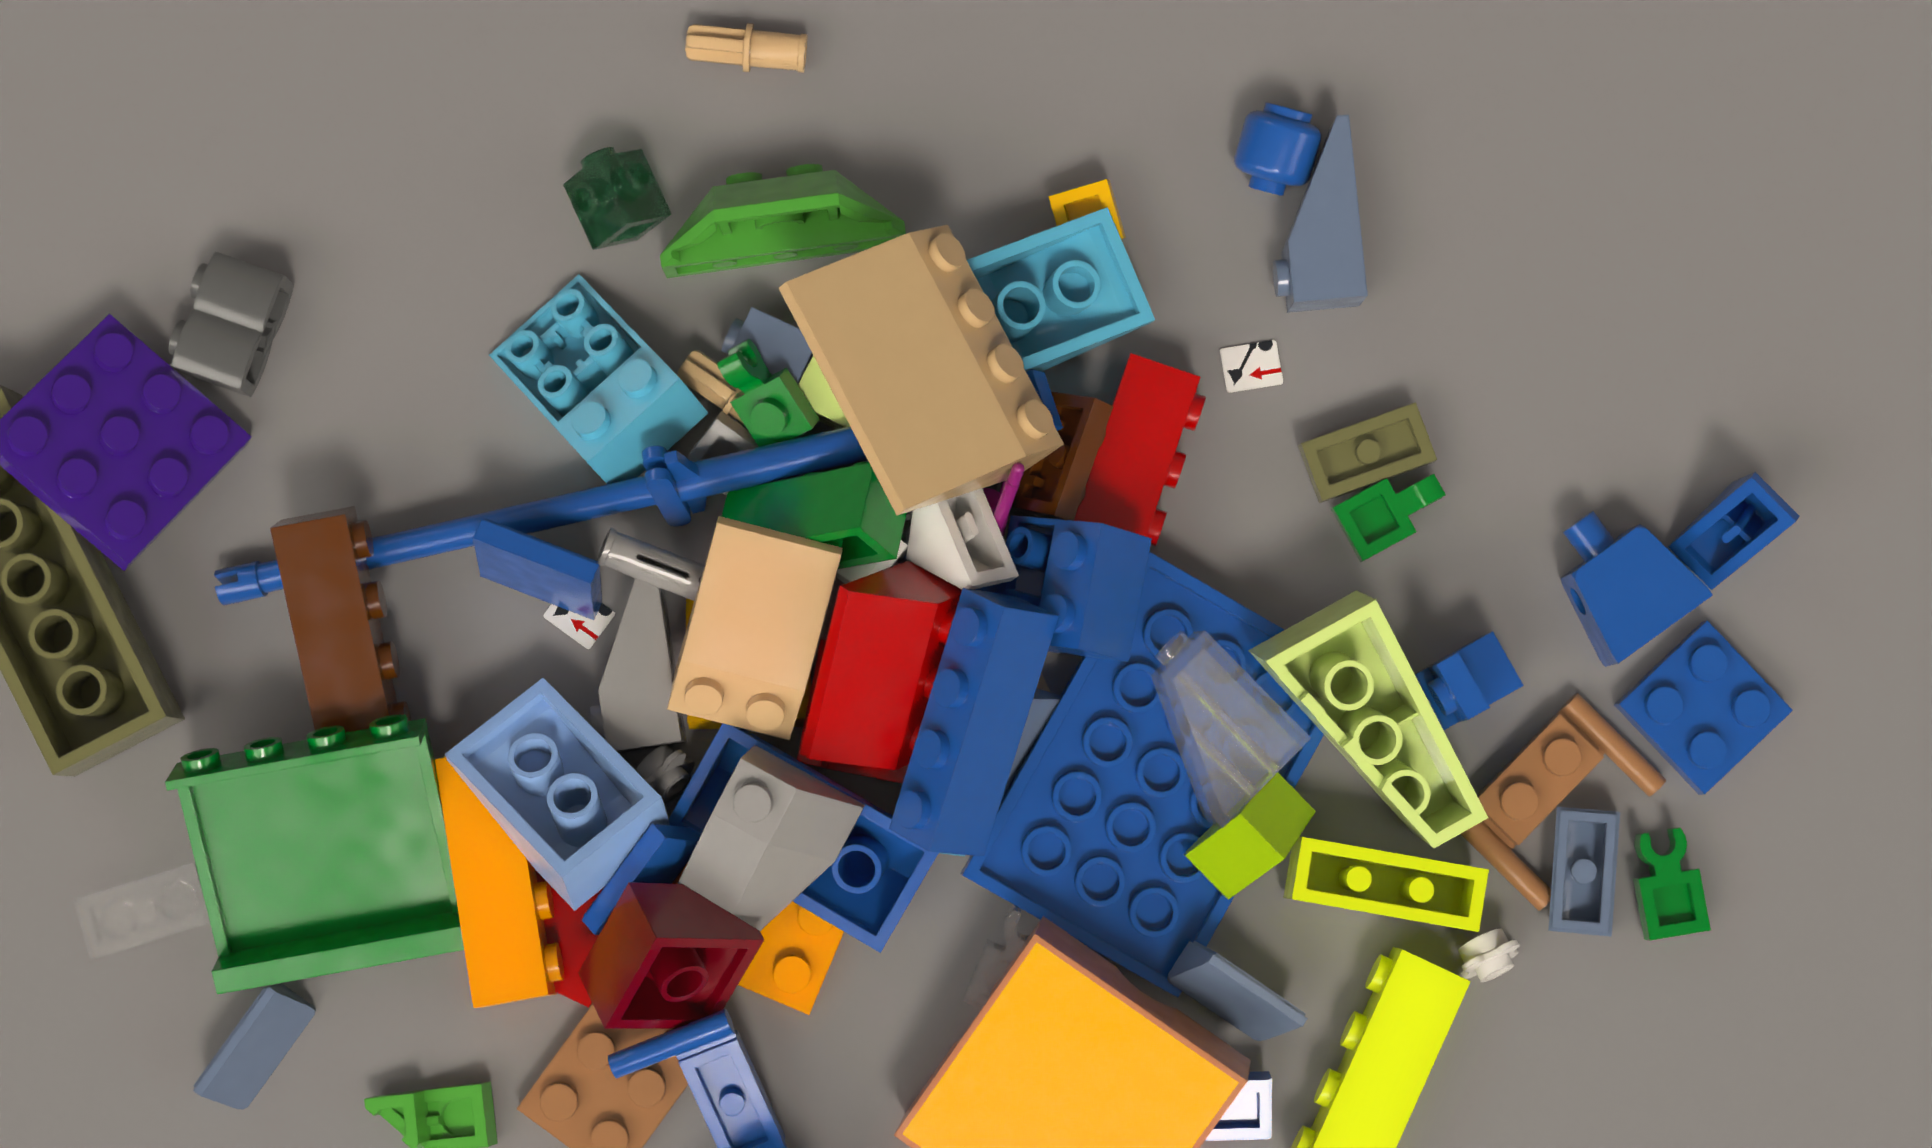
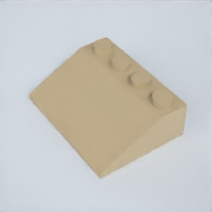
[779,225,1064,515]

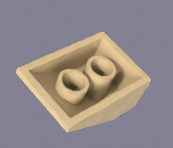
[667,516,842,740]

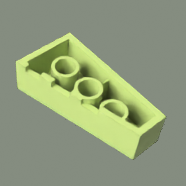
[1248,590,1488,848]

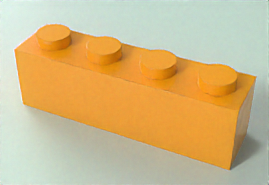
[435,757,564,1008]

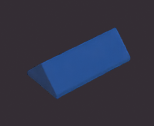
[669,723,939,953]

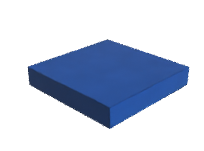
[473,518,602,620]

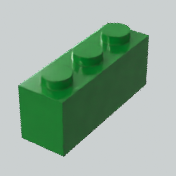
[721,462,907,570]

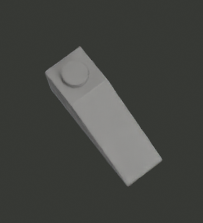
[590,560,687,753]

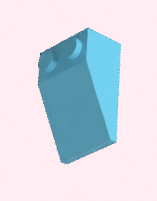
[967,207,1155,372]

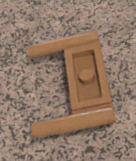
[1461,693,1666,911]

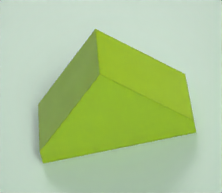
[1183,767,1316,900]

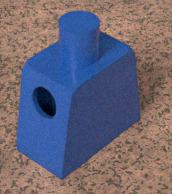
[1560,511,1713,667]

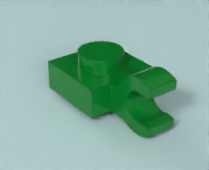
[717,338,819,447]
[1331,474,1446,563]

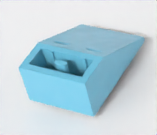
[489,274,708,484]

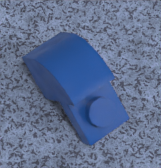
[1415,631,1524,730]

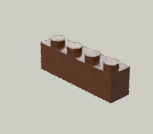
[270,506,412,733]

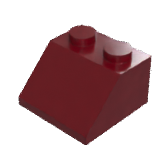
[578,882,764,1029]

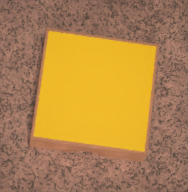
[894,916,1251,1148]

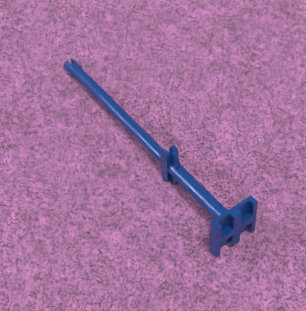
[214,426,868,606]

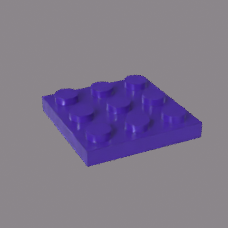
[0,313,252,572]

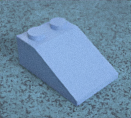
[444,678,670,911]

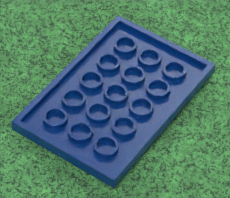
[960,552,1324,998]

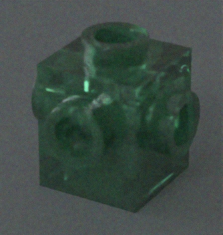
[563,147,672,250]

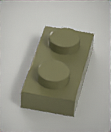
[1298,402,1437,503]

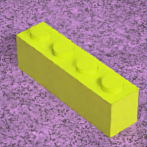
[1291,947,1471,1148]

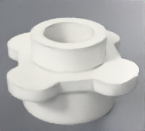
[1458,928,1520,982]

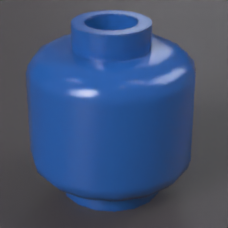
[1234,102,1322,196]

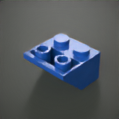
[996,515,1152,662]

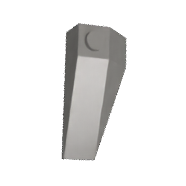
[678,745,865,931]

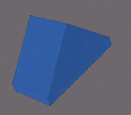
[1668,472,1800,590]

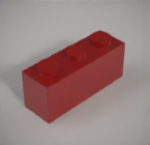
[1074,353,1206,547]

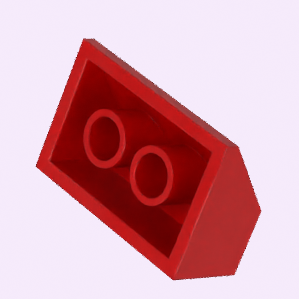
[799,561,975,770]

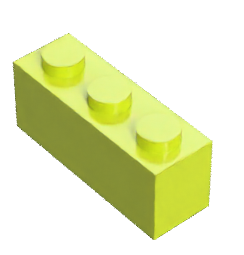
[1283,837,1489,932]

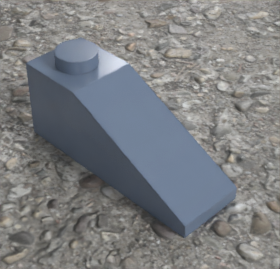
[1273,114,1368,313]

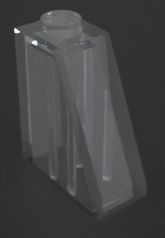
[1151,630,1311,828]

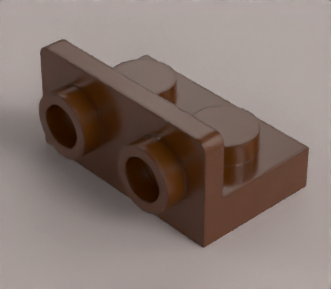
[1011,391,1113,521]

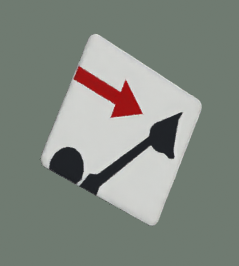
[1220,340,1283,393]
[543,603,615,649]

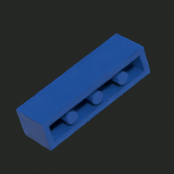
[889,588,1059,856]

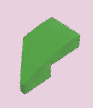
[364,1081,498,1148]

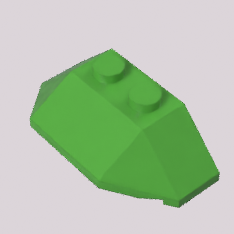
[660,164,906,278]

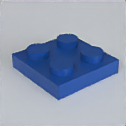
[1614,620,1793,795]

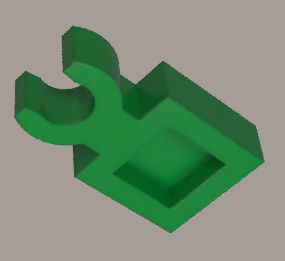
[1633,827,1711,941]

